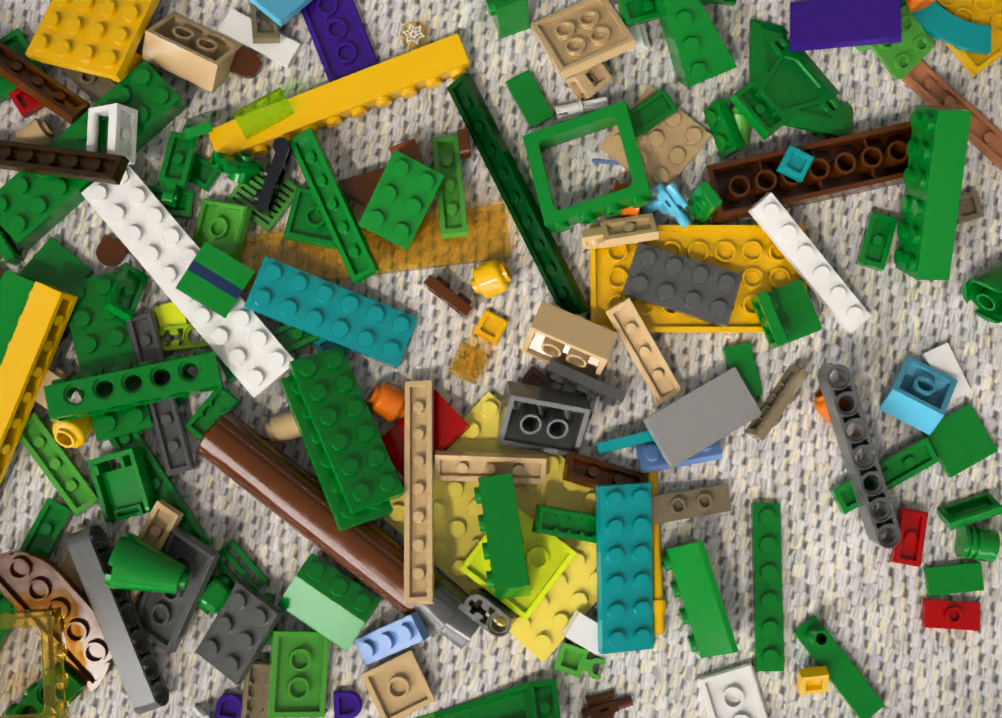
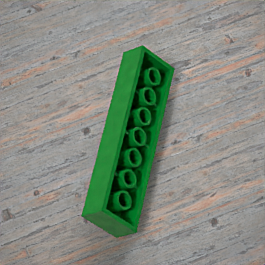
[0,60,188,250]

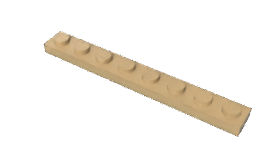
[404,380,434,605]

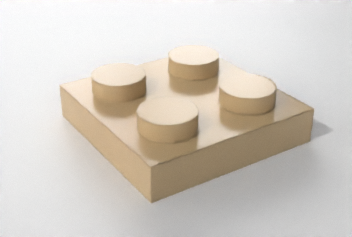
[361,649,436,718]

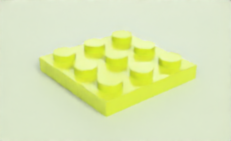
[459,507,577,621]

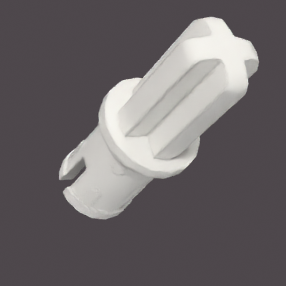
[555,96,609,123]

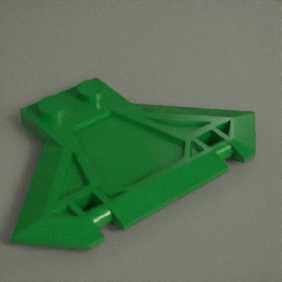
[729,19,853,140]

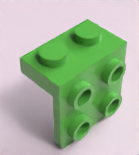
[854,4,934,80]

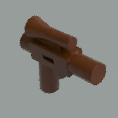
[581,690,633,718]

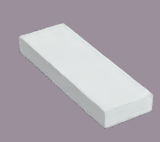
[218,8,301,69]

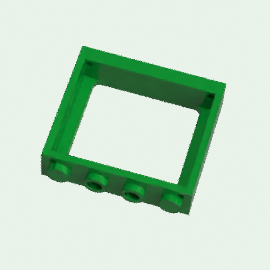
[522,101,655,233]

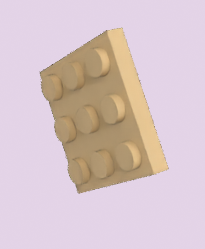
[530,0,636,80]
[599,86,712,194]

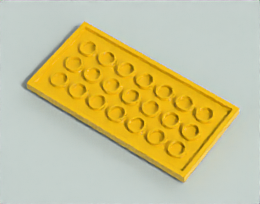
[589,225,807,333]

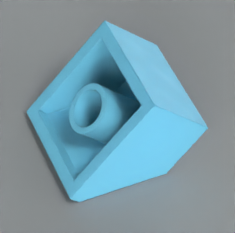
[879,355,958,435]

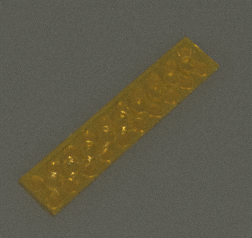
[239,204,511,292]

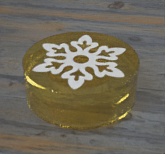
[400,21,427,50]

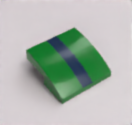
[175,241,255,318]

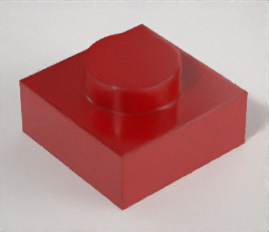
[8,88,45,118]

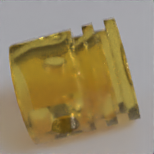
[447,341,490,385]

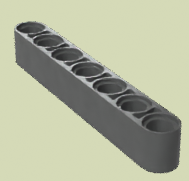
[817,363,901,549]
[67,525,169,714]

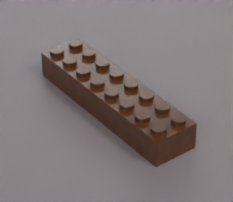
[701,121,912,225]

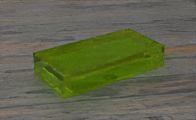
[232,87,294,139]

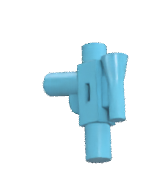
[642,181,691,229]

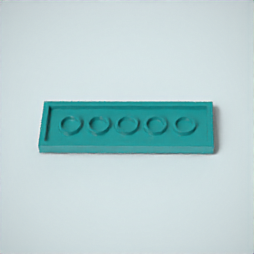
[244,256,418,369]
[595,481,654,654]

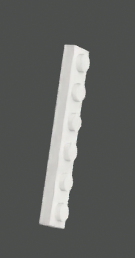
[748,192,871,334]

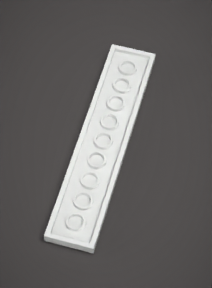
[81,165,295,399]

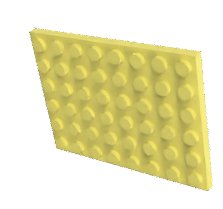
[383,391,597,663]

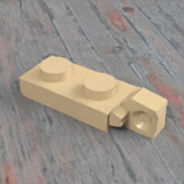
[581,213,659,249]

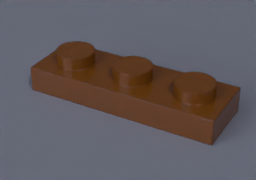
[562,451,646,490]

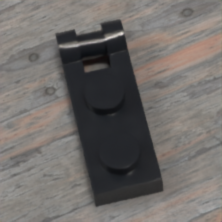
[254,137,293,217]

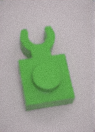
[553,641,606,680]

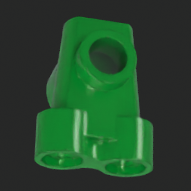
[211,152,260,184]

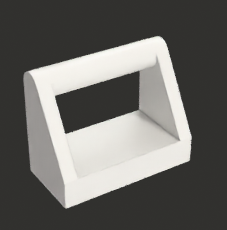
[86,103,138,165]

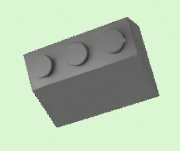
[497,381,591,456]

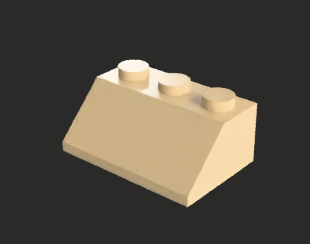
[141,12,243,92]
[521,301,619,380]

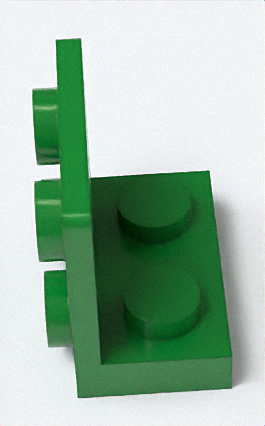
[750,280,822,350]

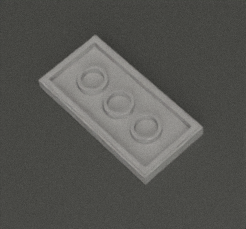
[643,367,762,468]

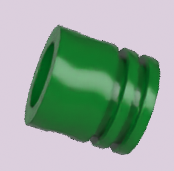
[954,525,1000,563]

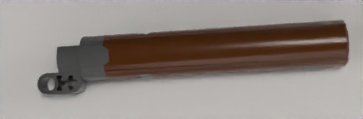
[198,412,514,649]

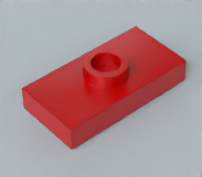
[890,507,929,567]
[922,599,981,631]

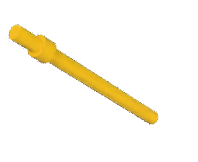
[646,471,667,634]

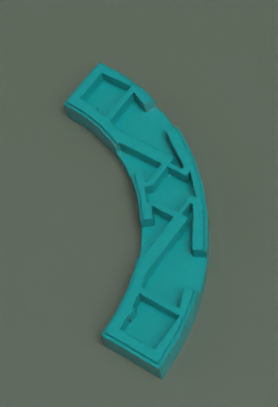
[901,0,991,55]

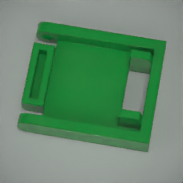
[87,446,156,523]

